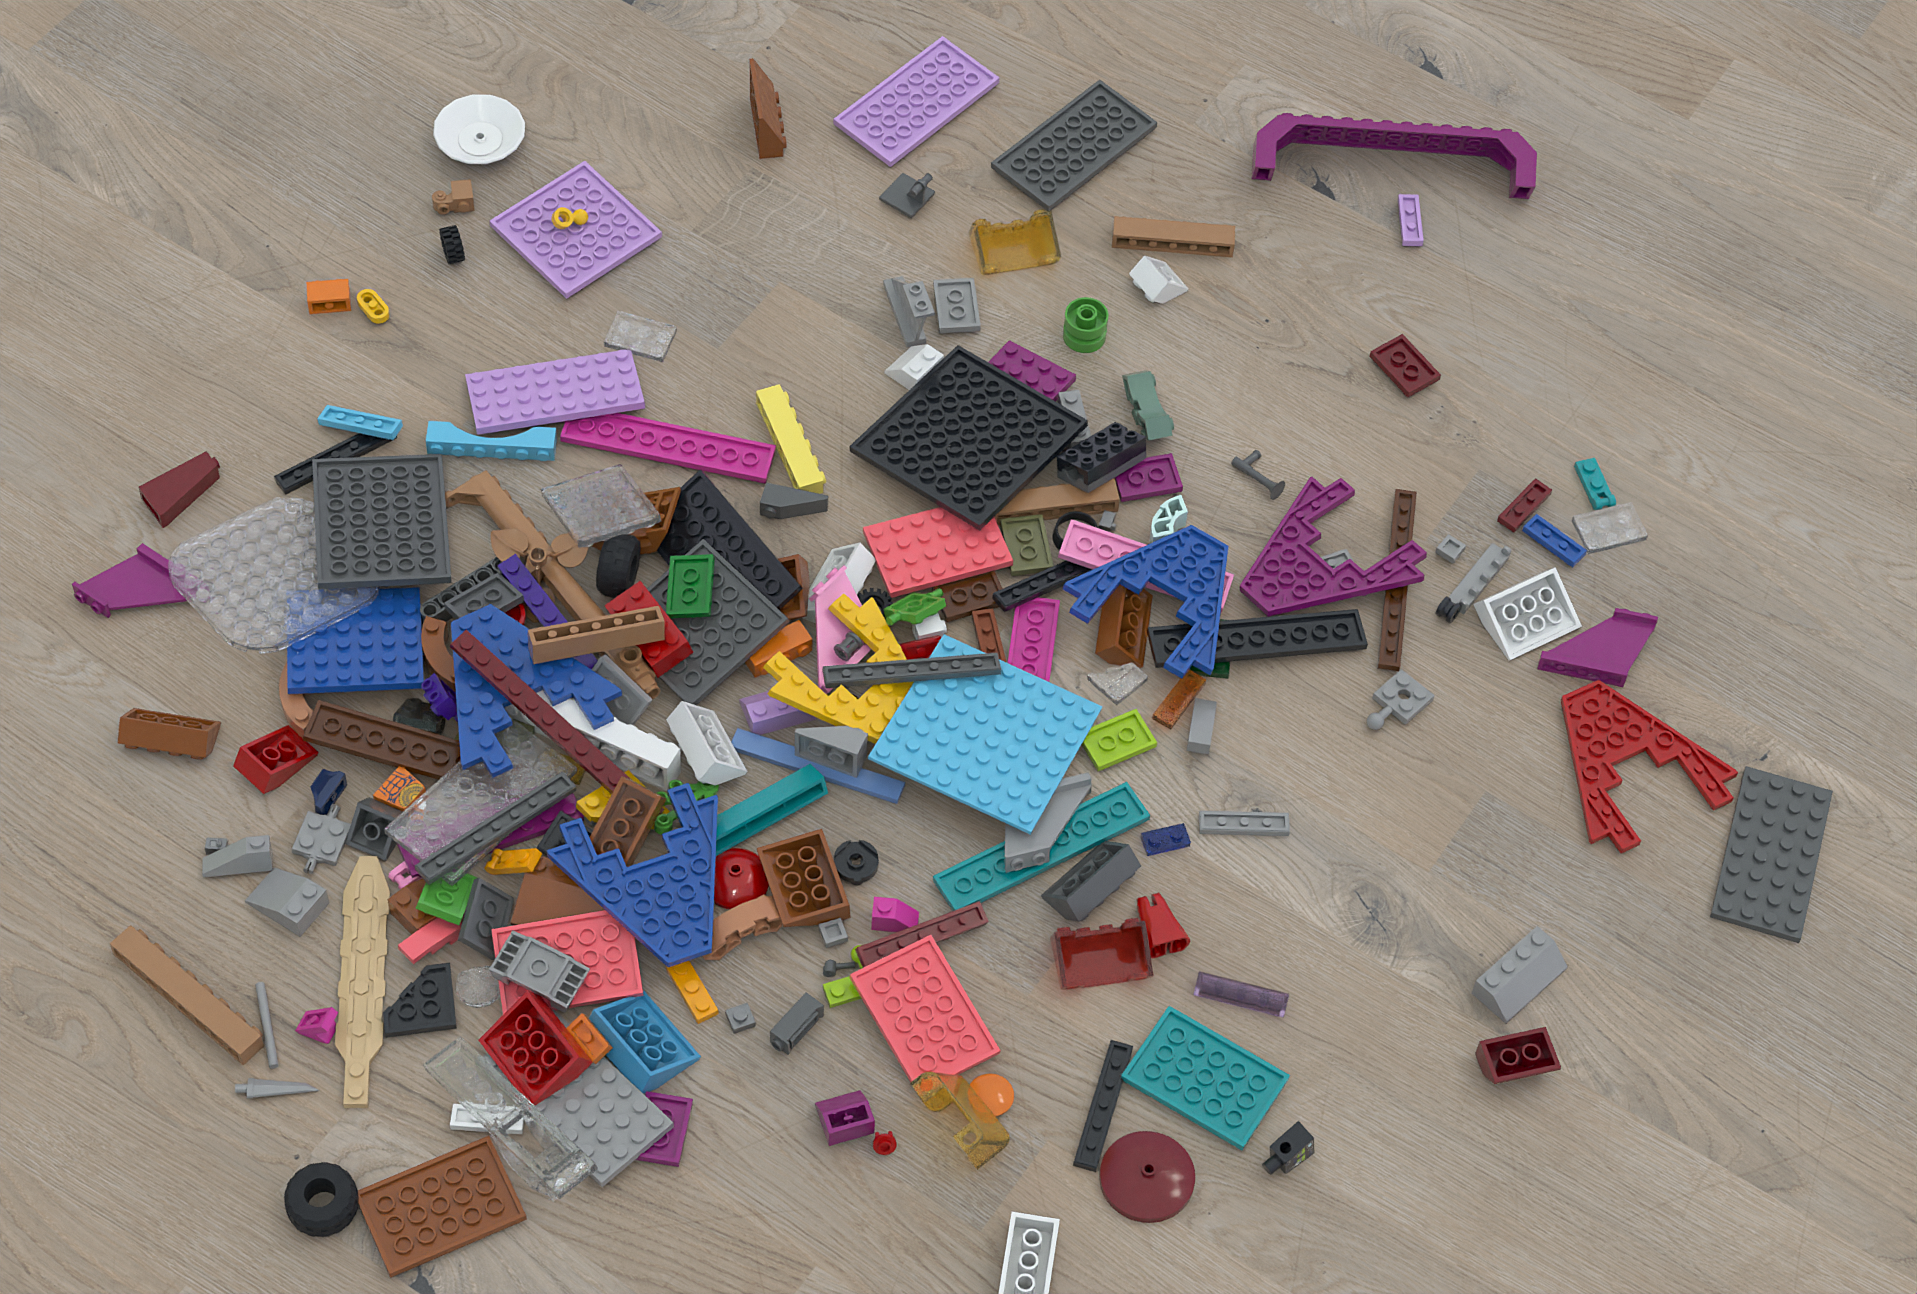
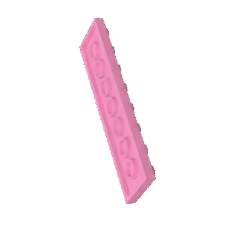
[1058,519,1234,613]

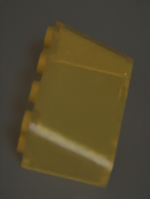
[969,209,1061,275]
[910,1072,1010,1170]

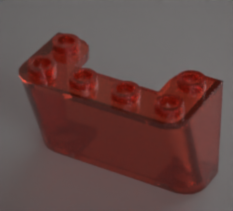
[1050,918,1154,990]

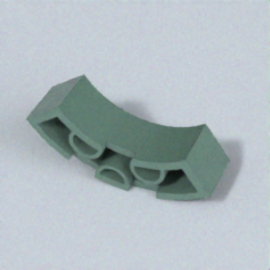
[1122,370,1174,440]

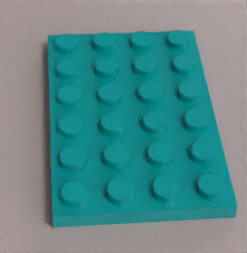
[1121,1006,1290,1151]

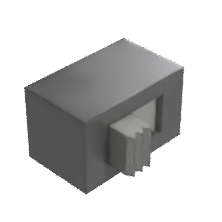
[1099,510,1116,532]
[205,838,229,855]

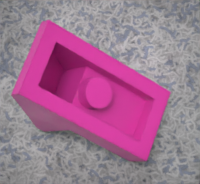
[295,1007,339,1044]

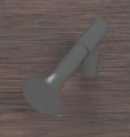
[1231,450,1285,500]

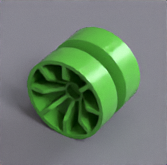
[1063,297,1109,353]

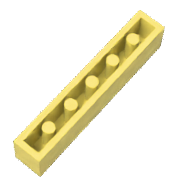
[756,384,826,494]

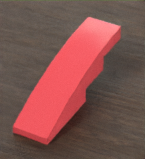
[398,909,466,964]

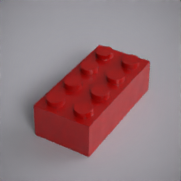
[604,581,694,678]

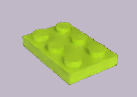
[1082,709,1157,771]

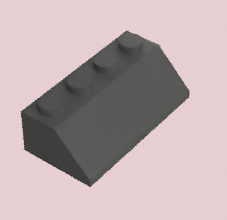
[1041,841,1141,922]

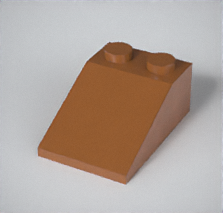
[778,554,810,620]
[387,878,438,935]

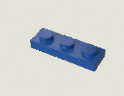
[1522,514,1587,568]

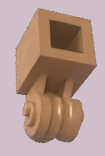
[432,179,475,214]

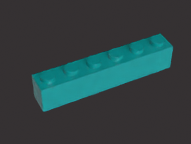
[716,764,828,856]

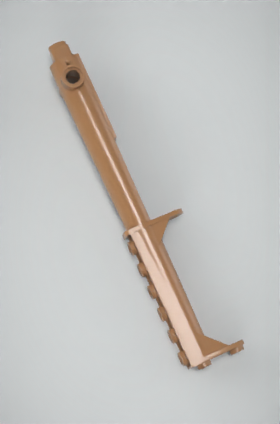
[445,470,660,699]

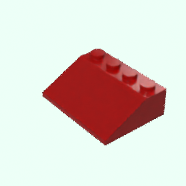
[478,991,593,1108]

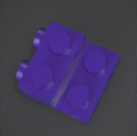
[421,673,458,722]

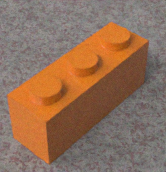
[745,620,812,678]

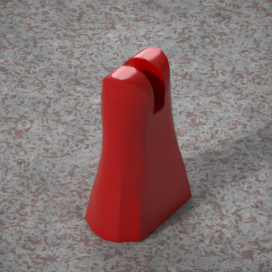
[1136,893,1191,958]

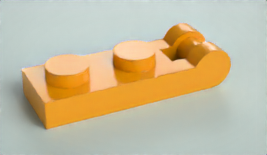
[484,848,542,875]

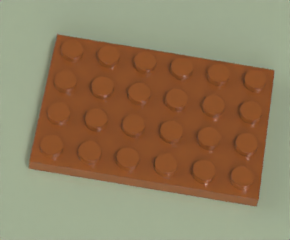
[358,1136,527,1278]

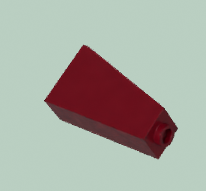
[138,451,220,528]

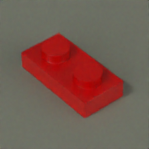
[899,635,941,660]

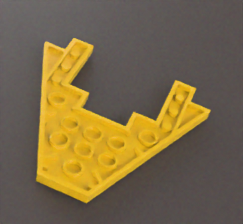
[763,593,914,744]

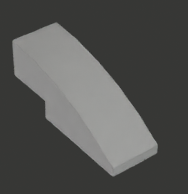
[1187,698,1217,755]

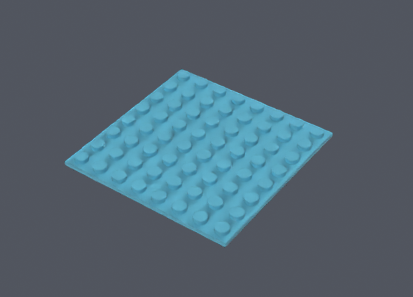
[868,634,1103,835]

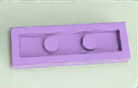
[1397,194,1423,246]

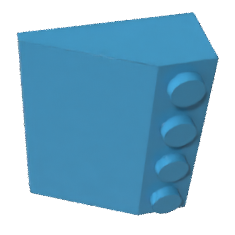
[589,991,701,1094]

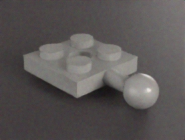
[1367,669,1435,730]

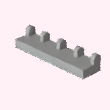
[1449,543,1511,614]

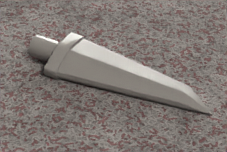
[235,1078,320,1098]

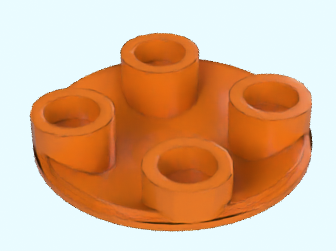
[967,1074,1014,1119]

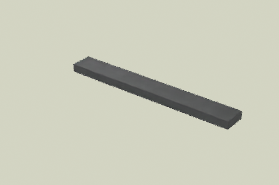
[822,653,1001,688]
[415,771,576,885]

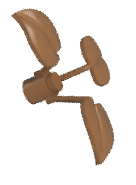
[491,529,591,623]

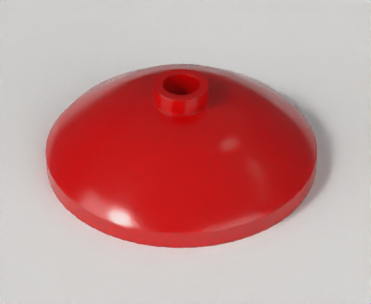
[714,848,769,909]

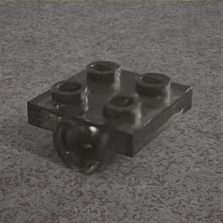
[393,698,446,735]

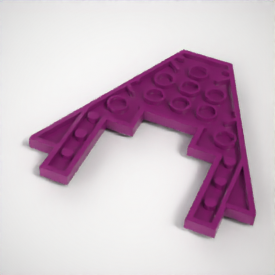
[1240,477,1427,617]

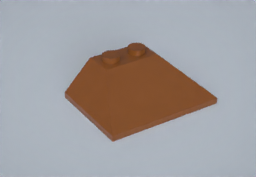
[589,487,681,554]

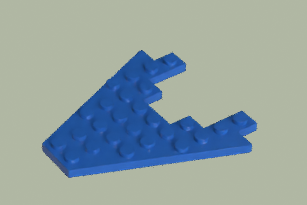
[451,604,622,778]
[547,783,718,967]

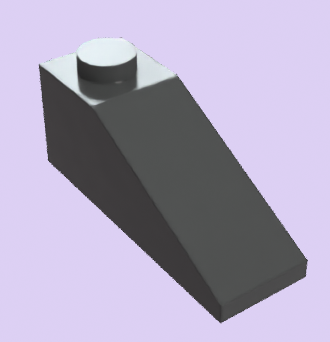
[760,482,829,519]

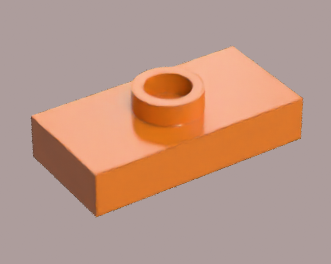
[566,1013,613,1064]

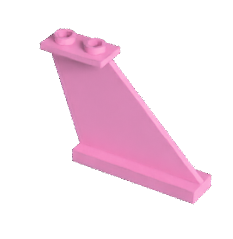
[809,565,871,694]

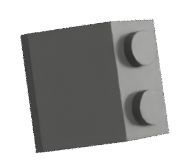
[345,797,409,861]

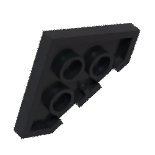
[383,962,457,1038]

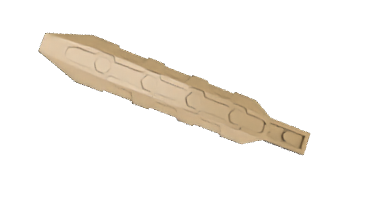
[335,856,390,1108]

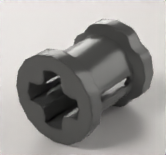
[834,632,863,661]

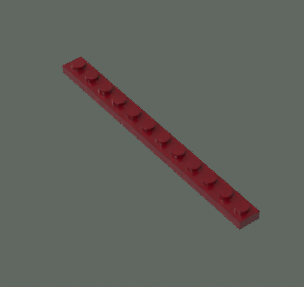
[450,630,664,816]

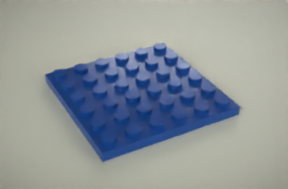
[287,587,424,694]

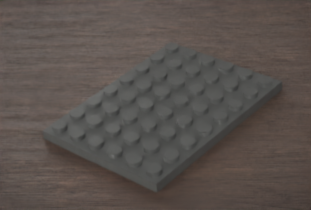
[312,454,451,589]

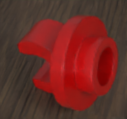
[873,1131,897,1155]

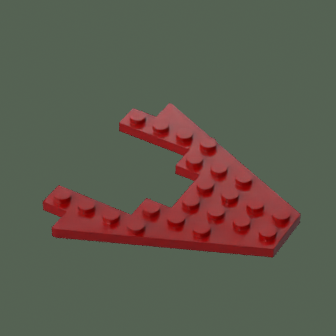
[1561,680,1738,854]

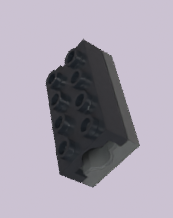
[1057,422,1146,493]

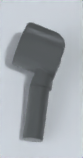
[823,959,855,977]

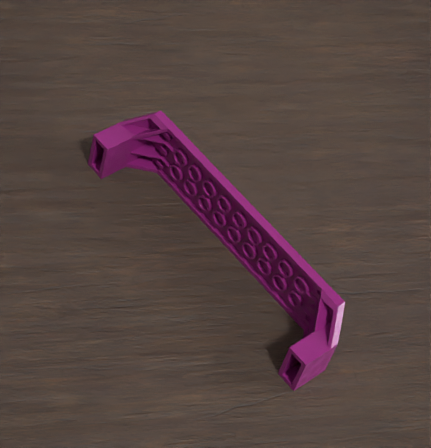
[1251,113,1537,199]

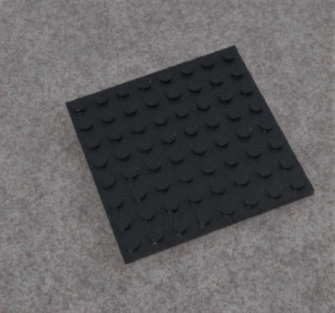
[849,345,1088,531]

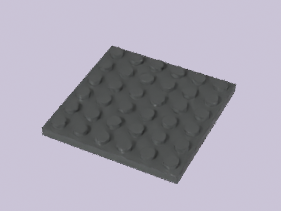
[647,539,789,705]

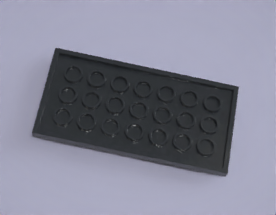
[657,469,803,610]

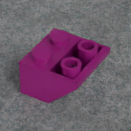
[815,1090,875,1146]

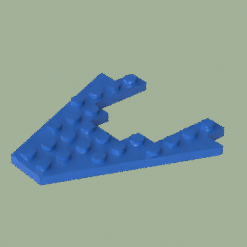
[1063,525,1228,679]

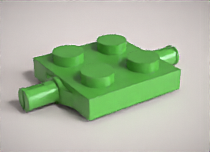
[884,588,946,626]

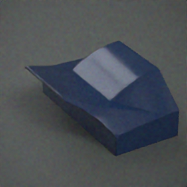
[310,769,347,815]

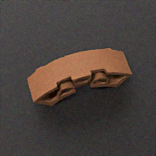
[279,662,313,738]
[703,895,783,960]

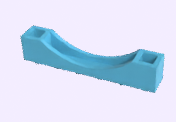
[426,421,557,461]

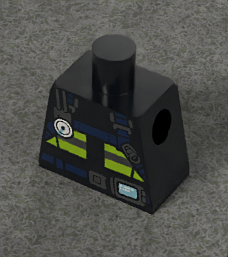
[1262,1121,1315,1175]

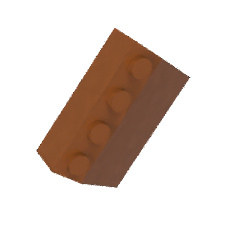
[749,58,787,159]
[757,829,851,927]
[511,856,605,925]

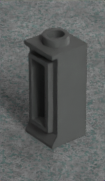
[770,992,824,1055]

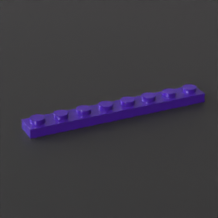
[497,554,598,670]

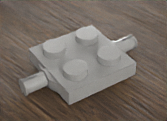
[292,804,351,874]

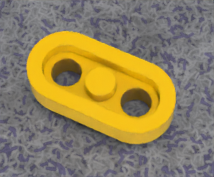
[357,289,389,324]

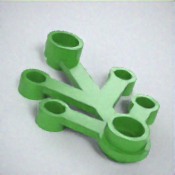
[654,780,719,835]

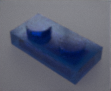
[1140,823,1191,856]

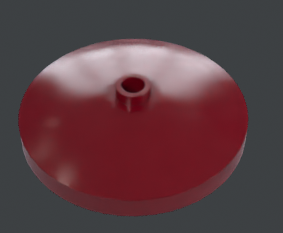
[1099,1131,1195,1223]

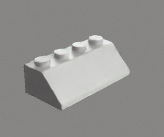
[802,543,876,623]
[666,701,748,786]

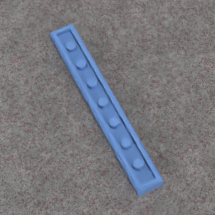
[731,728,905,804]

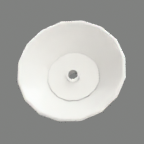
[433,94,525,164]

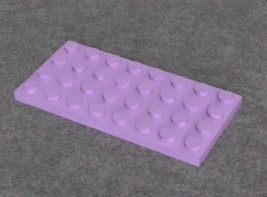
[833,36,999,167]
[465,349,645,435]

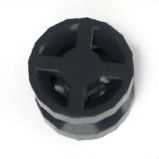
[1435,596,1462,623]

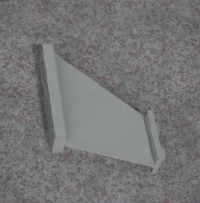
[883,276,935,348]
[1005,772,1092,872]

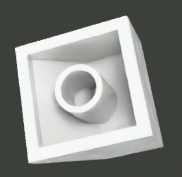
[1129,256,1188,304]
[885,344,944,390]

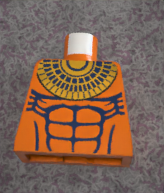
[373,767,431,819]

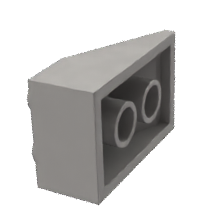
[795,726,868,778]
[245,867,329,937]

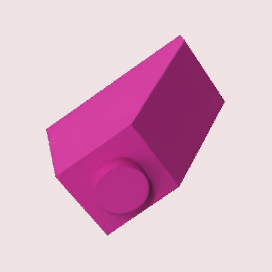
[871,897,919,932]

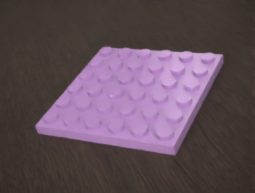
[489,161,662,299]

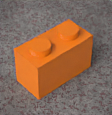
[306,279,351,314]

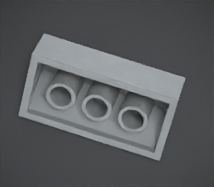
[1472,926,1568,1024]

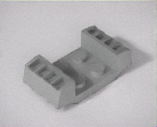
[489,930,590,1013]

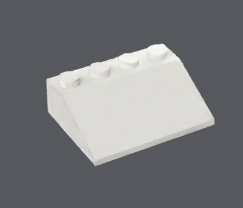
[1473,567,1582,660]

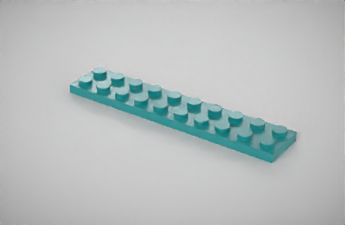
[933,782,1150,911]

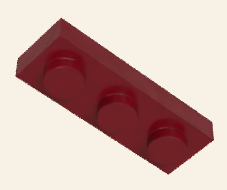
[1497,478,1552,533]

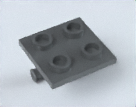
[879,173,935,218]

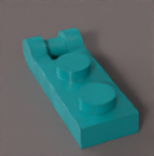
[1574,458,1616,510]

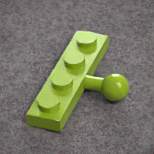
[822,945,863,1008]

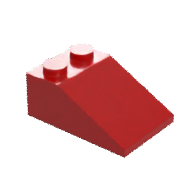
[233,725,319,794]

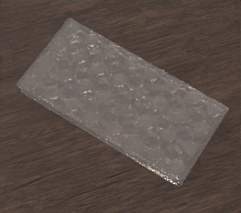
[384,717,577,886]

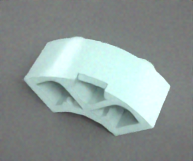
[1149,495,1188,544]

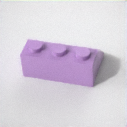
[739,691,816,735]

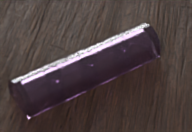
[1194,971,1289,1018]

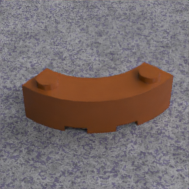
[421,616,456,692]

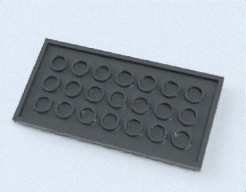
[991,79,1158,212]
[1710,766,1833,943]

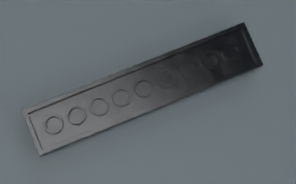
[1147,609,1368,668]

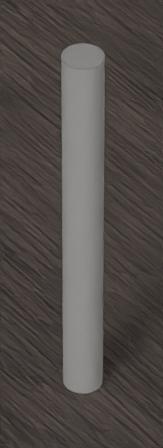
[255,982,279,1069]

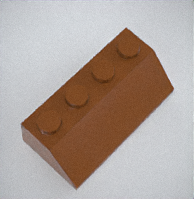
[1095,584,1153,668]
[118,708,221,759]

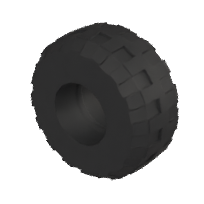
[596,532,641,598]
[284,1162,359,1237]

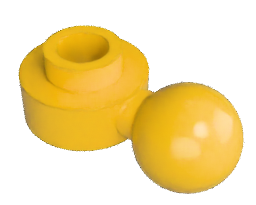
[551,207,588,229]

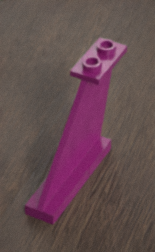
[72,543,211,618]
[1537,608,1658,687]

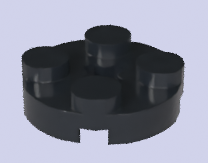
[834,840,879,886]

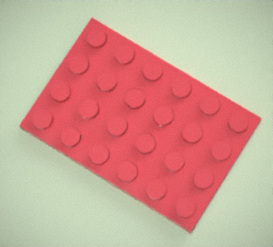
[863,507,1013,598]
[491,910,644,1014]
[849,935,1000,1095]

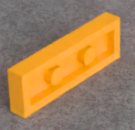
[666,961,719,1024]

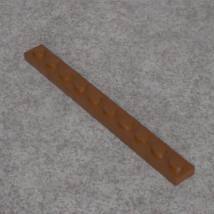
[1377,489,1417,672]

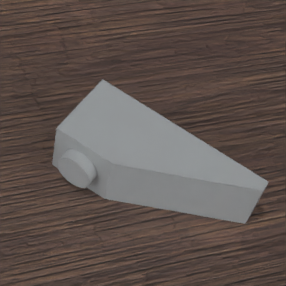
[202,835,273,877]

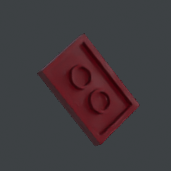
[1369,334,1441,397]

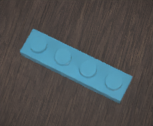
[317,405,403,440]

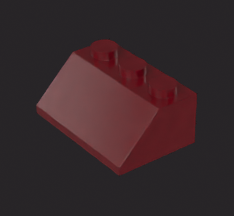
[1475,1027,1561,1084]

